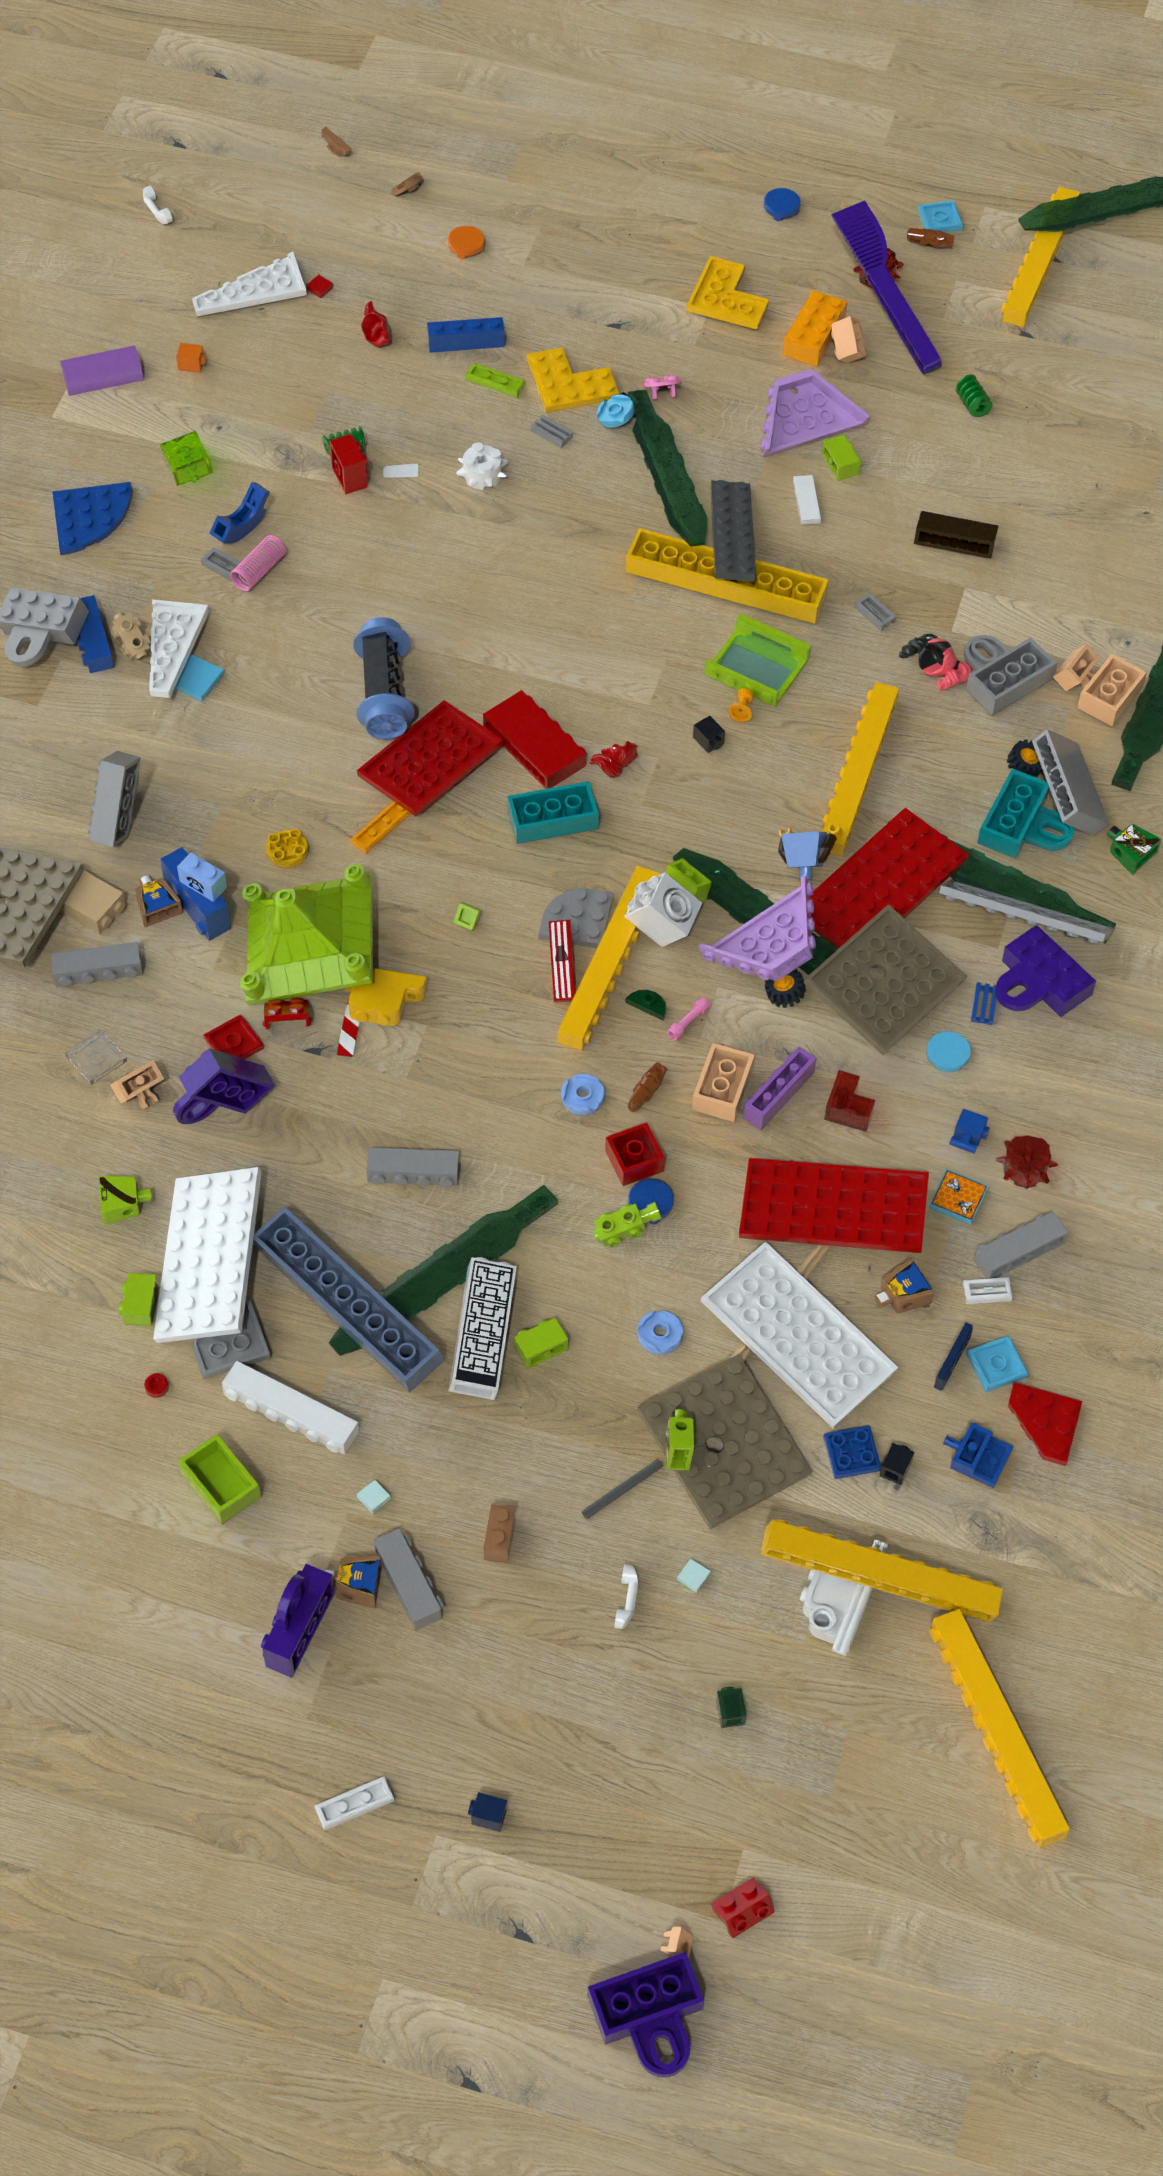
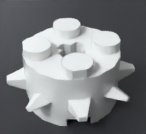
[456,442,508,490]

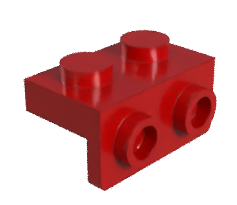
[711,1877,774,1938]

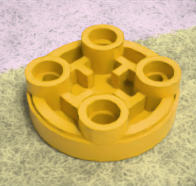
[266,829,309,868]

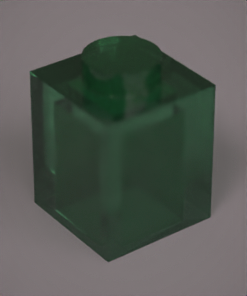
[716,1687,747,1728]

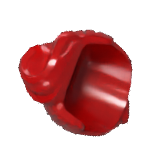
[361,301,391,347]
[590,741,638,778]

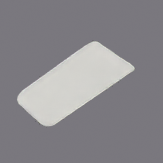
[383,464,418,478]

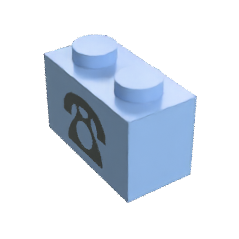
[177,852,227,902]

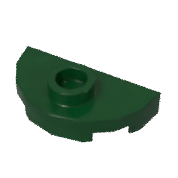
[625,990,666,1020]

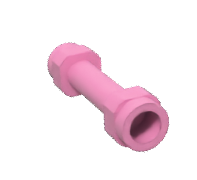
[667,997,711,1040]

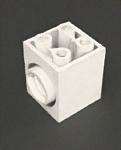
[625,872,702,947]

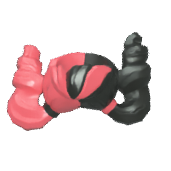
[899,634,972,690]

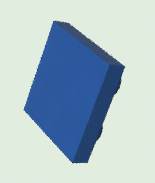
[823,1426,881,1479]

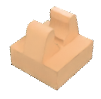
[661,1926,693,1959]

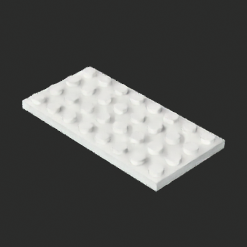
[153,1167,262,1343]
[700,1242,898,1429]

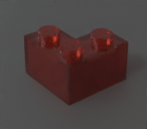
[824,1070,875,1132]

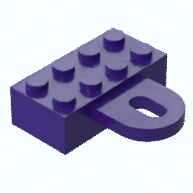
[995,925,1096,1017]
[173,1048,275,1124]
[261,1564,335,1678]
[587,1952,704,2078]

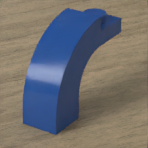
[209,482,270,544]

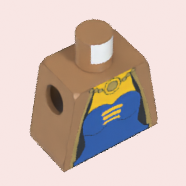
[135,875,182,927]
[875,1259,934,1313]
[325,1556,381,1608]

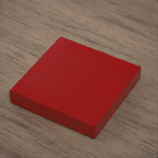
[203,1014,264,1059]

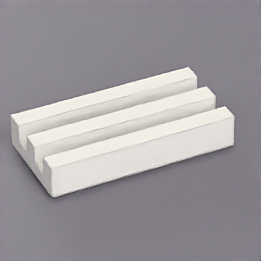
[963,1277,1012,1304]

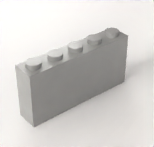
[1032,729,1110,836]

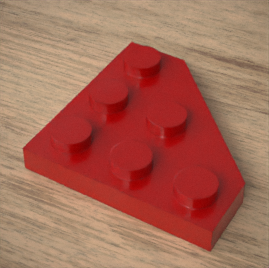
[1008,1382,1083,1466]

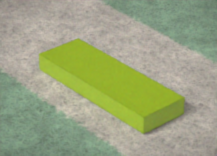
[466,363,525,398]

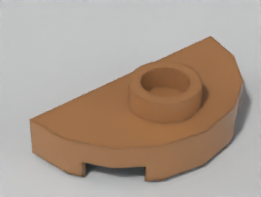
[321,127,352,156]
[391,172,423,196]

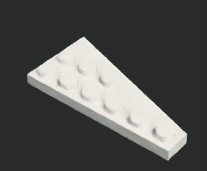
[192,252,307,317]
[149,599,210,698]

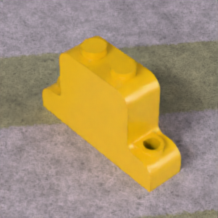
[343,968,427,1026]

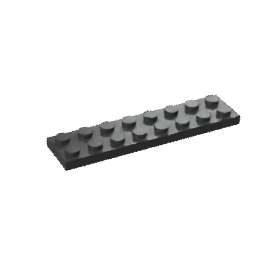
[710,480,756,581]

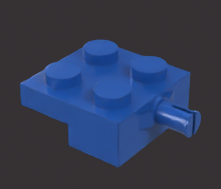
[943,1422,1014,1488]

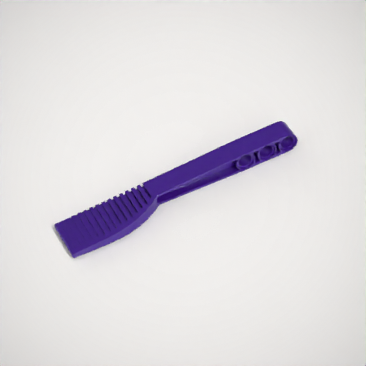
[831,200,942,374]

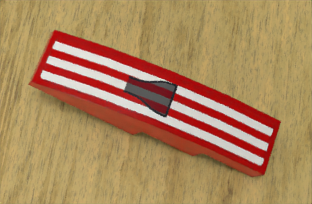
[549,919,575,1003]

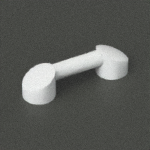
[143,186,173,225]
[614,1564,639,1629]

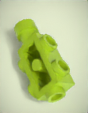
[593,1202,662,1247]

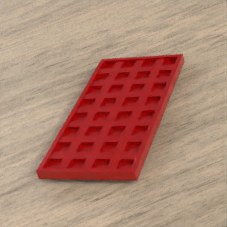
[810,807,969,949]
[739,1158,929,1253]

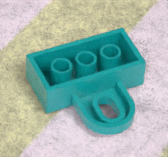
[977,769,1074,859]

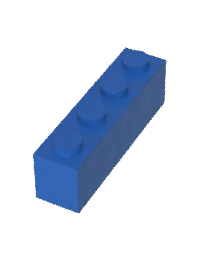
[427,317,505,353]
[77,595,114,673]

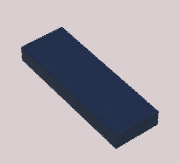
[934,1322,974,1391]

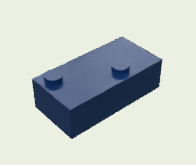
[160,847,231,941]

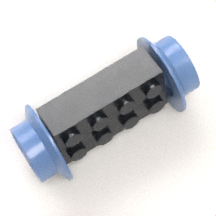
[353,617,415,740]

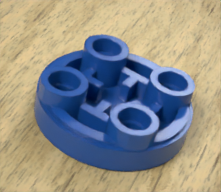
[764,188,800,221]
[628,1179,673,1224]

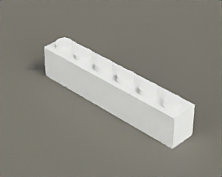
[222,1361,359,1455]

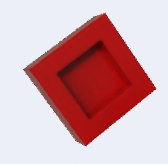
[306,274,333,298]

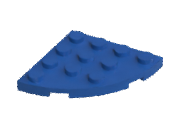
[52,482,132,555]

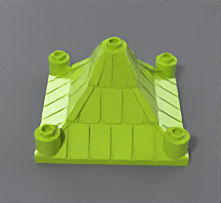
[240,864,373,1006]

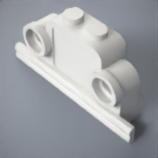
[800,1540,888,1656]

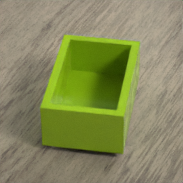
[178,1434,261,1524]

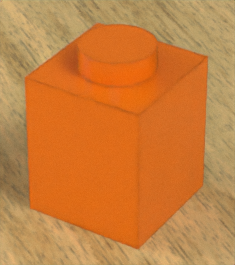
[176,343,207,373]

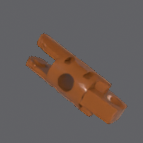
[907,228,954,248]
[628,1062,667,1112]

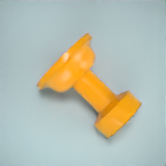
[728,688,754,723]

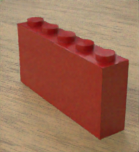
[483,690,587,789]

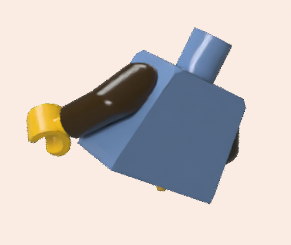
[778,825,843,880]

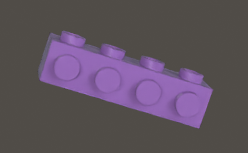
[743,1047,817,1131]

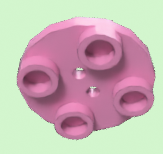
[643,374,681,400]

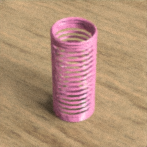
[230,535,286,591]

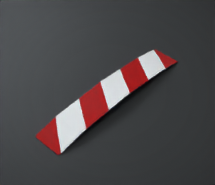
[337,994,359,1057]

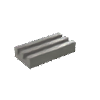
[531,415,573,448]
[201,547,245,582]
[854,593,896,631]

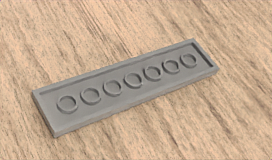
[939,880,1113,944]

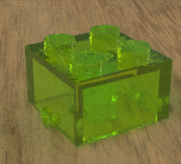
[160,431,213,486]

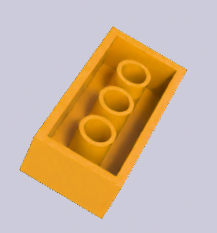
[782,290,847,367]

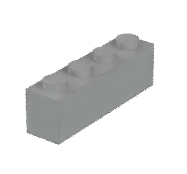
[51,942,143,987]
[367,1148,459,1187]
[974,1212,1068,1279]
[373,1529,444,1631]

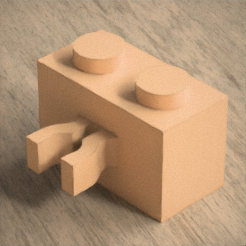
[831,316,867,363]
[1053,644,1099,691]
[110,1060,164,1110]

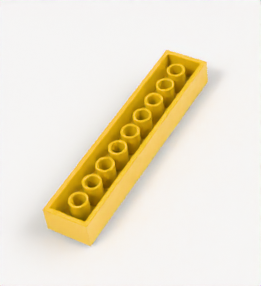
[625,528,829,624]

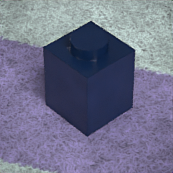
[468,1792,508,1832]

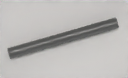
[582,1459,663,1519]

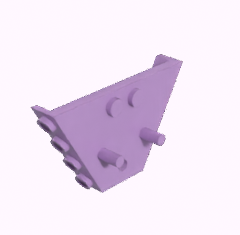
[760,369,871,458]
[698,874,816,981]

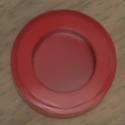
[144,1373,169,1398]

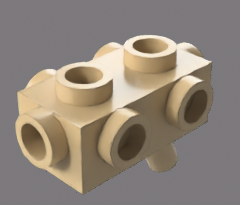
[110,612,151,661]

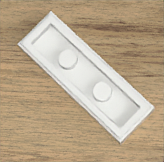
[793,475,821,525]
[314,1776,394,1831]

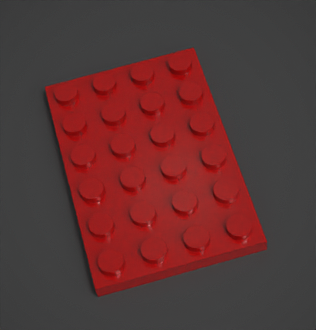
[356,700,503,817]

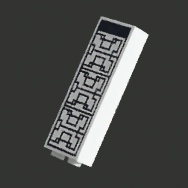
[448,1257,517,1400]

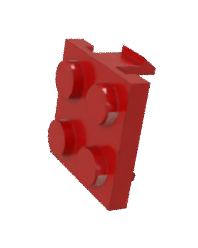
[262,998,312,1030]

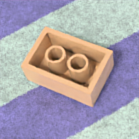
[1077,654,1147,726]
[692,1043,755,1122]

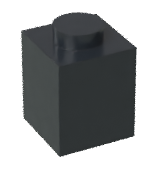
[693,716,725,753]
[879,1443,915,1485]

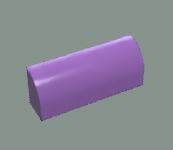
[60,345,144,396]

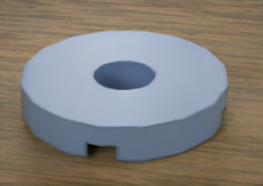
[561,1074,605,1115]
[637,1310,683,1355]

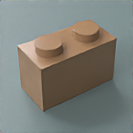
[483,1504,515,1563]

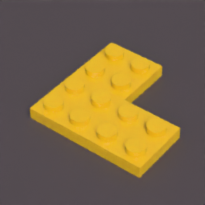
[686,256,769,330]
[526,347,619,413]

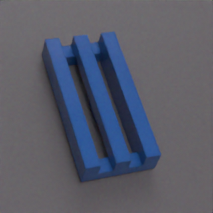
[971,982,997,1025]

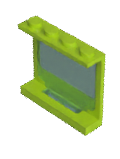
[704,613,811,707]

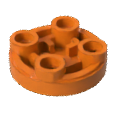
[448,226,485,259]

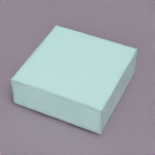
[357,1480,391,1514]
[677,1558,711,1593]

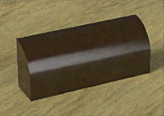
[914,511,999,559]

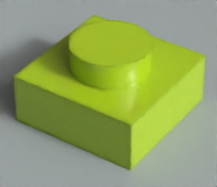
[453,902,482,931]

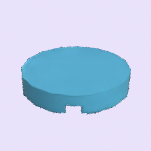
[597,395,635,428]
[926,1031,971,1072]

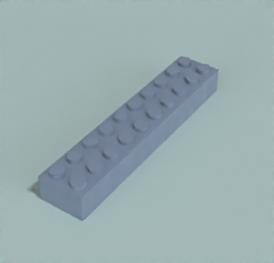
[253,1207,444,1393]

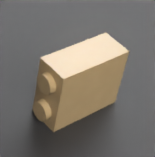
[59,870,126,934]

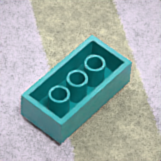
[507,781,599,844]

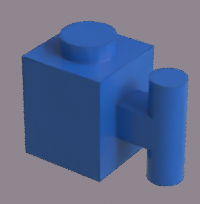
[949,1109,990,1154]

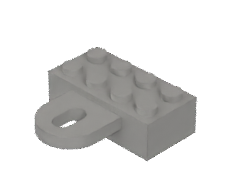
[0,588,89,667]
[964,635,1057,716]
[88,751,141,847]

